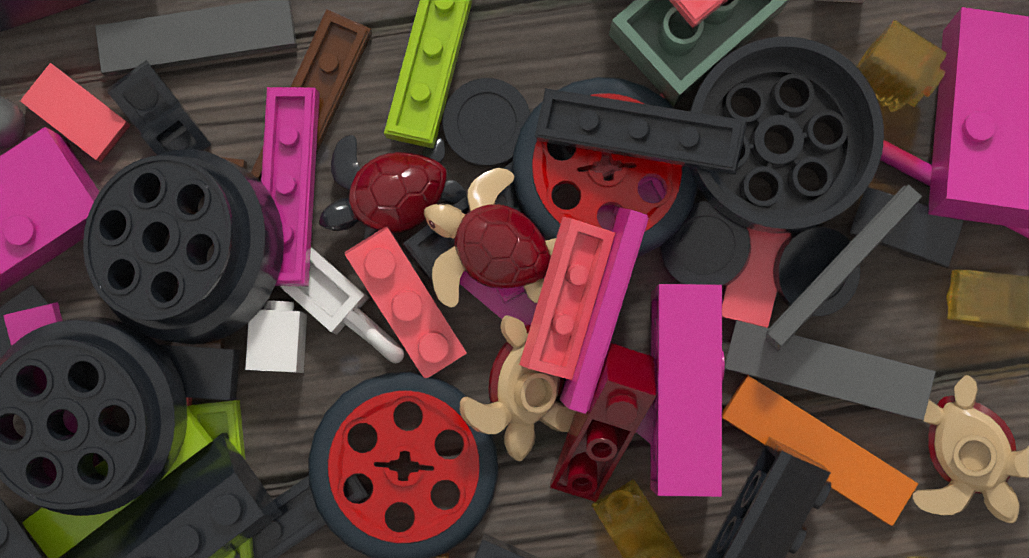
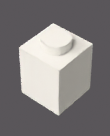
[245,301,307,373]

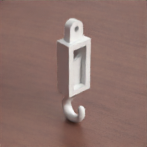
[280,247,404,363]

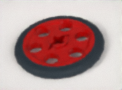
[512,77,698,257]
[308,372,498,558]

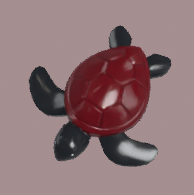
[319,135,467,263]

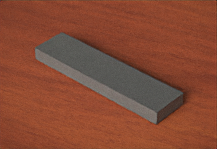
[95,0,297,77]
[765,185,922,351]
[725,320,936,421]

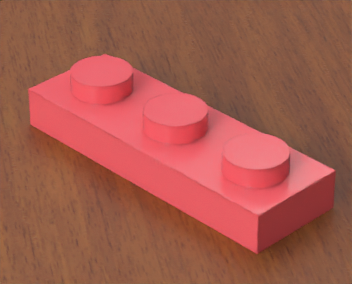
[519,217,615,380]
[344,226,467,378]

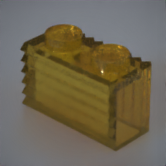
[856,20,947,112]

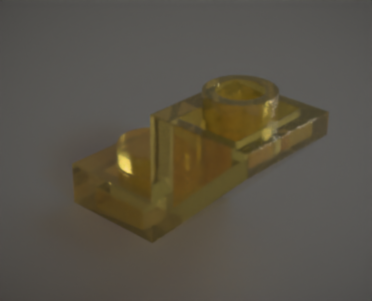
[947,269,1029,332]
[592,479,683,558]

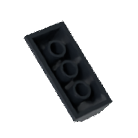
[66,433,282,558]
[704,437,832,558]

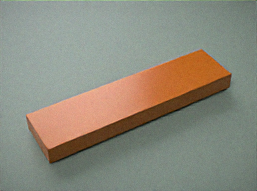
[722,375,918,526]

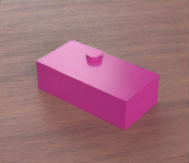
[928,7,1029,229]
[0,127,99,293]
[650,284,725,497]

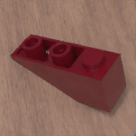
[550,343,656,502]

